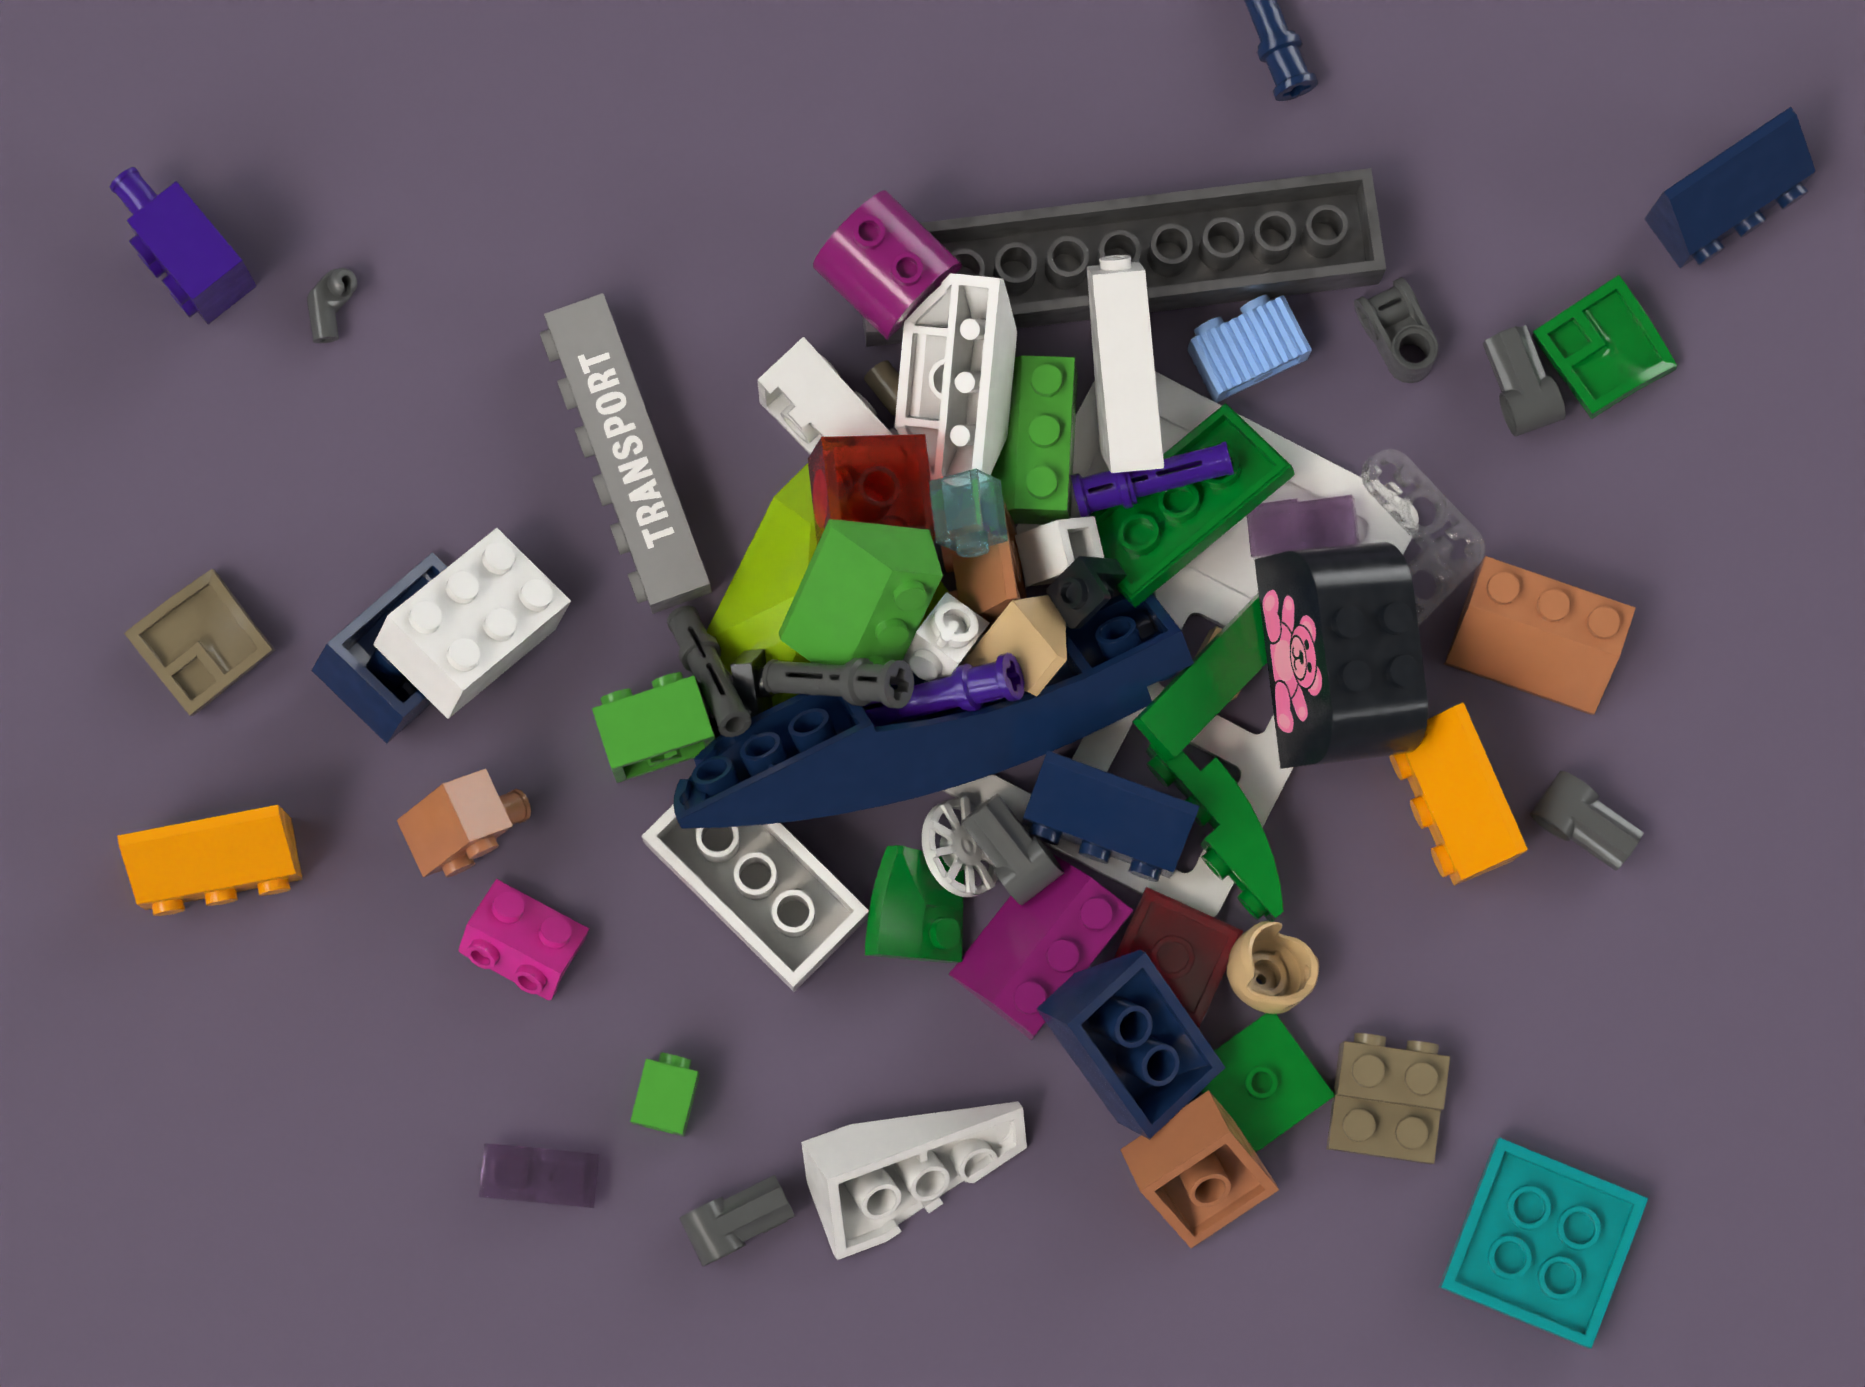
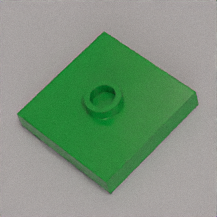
[1200,1013,1335,1153]

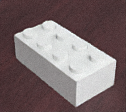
[642,805,869,992]

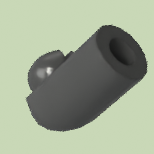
[307,268,357,343]

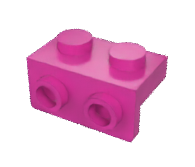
[458,879,589,1000]

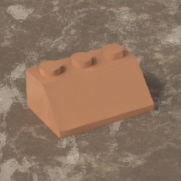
[1444,556,1636,715]

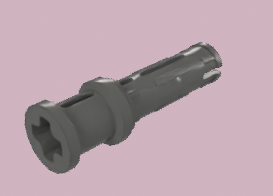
[762,658,914,708]

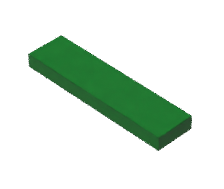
[1132,593,1267,761]

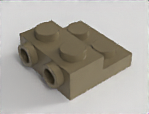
[1326,1033,1450,1164]

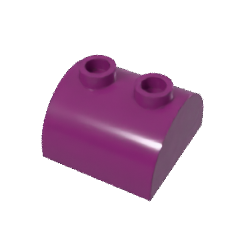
[813,190,962,340]

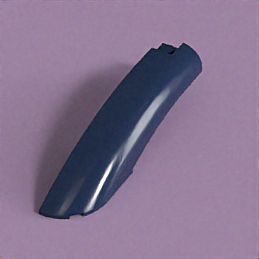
[673,594,1194,829]

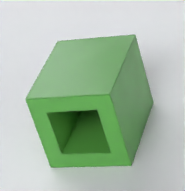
[630,1052,700,1137]

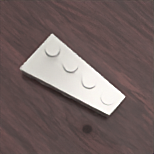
[758,337,950,529]

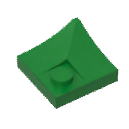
[1532,275,1677,419]
[865,845,964,963]

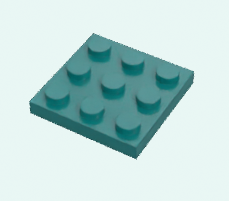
[1438,1137,1649,1349]

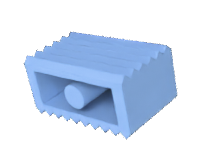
[1187,294,1312,403]

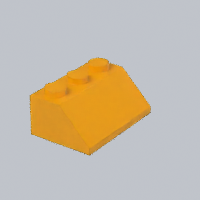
[1389,702,1528,886]
[117,805,302,916]

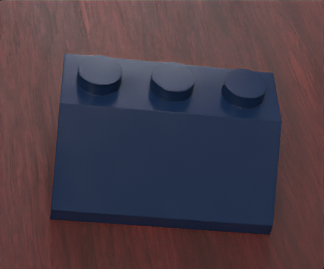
[1644,107,1816,268]
[1021,750,1200,882]
[1036,950,1226,1140]

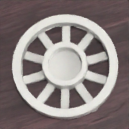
[922,797,998,897]

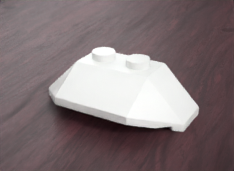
[895,273,1017,491]

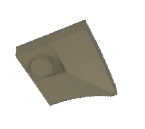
[124,569,276,716]

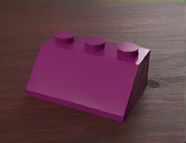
[948,854,1133,1041]

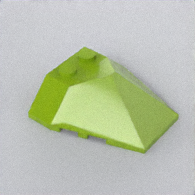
[707,461,949,707]

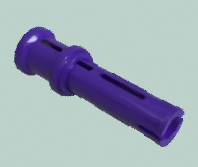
[1071,442,1234,517]
[864,653,1024,727]

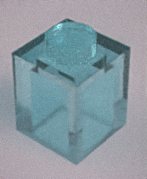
[929,469,1008,557]

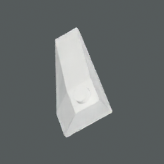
[801,1101,1027,1260]

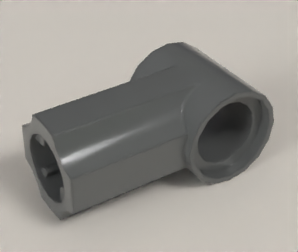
[1483,325,1566,436]
[1530,771,1644,871]
[962,793,1064,906]
[679,1175,795,1267]

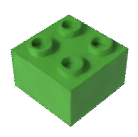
[592,672,715,783]

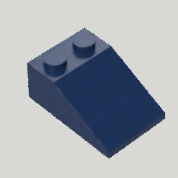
[311,552,447,744]

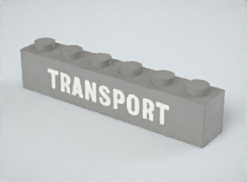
[539,293,712,614]

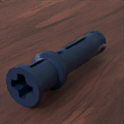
[1244,0,1318,101]

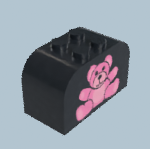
[1254,542,1428,769]

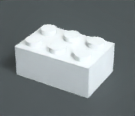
[373,528,571,719]

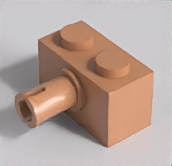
[397,768,531,878]

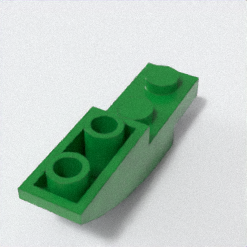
[1146,744,1284,921]

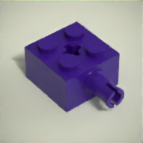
[109,167,256,324]

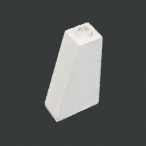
[1087,255,1164,473]

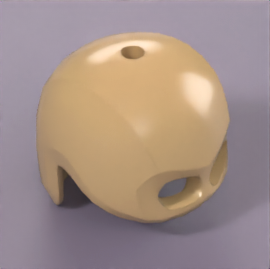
[1226,921,1319,1014]

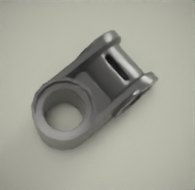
[1354,277,1439,383]

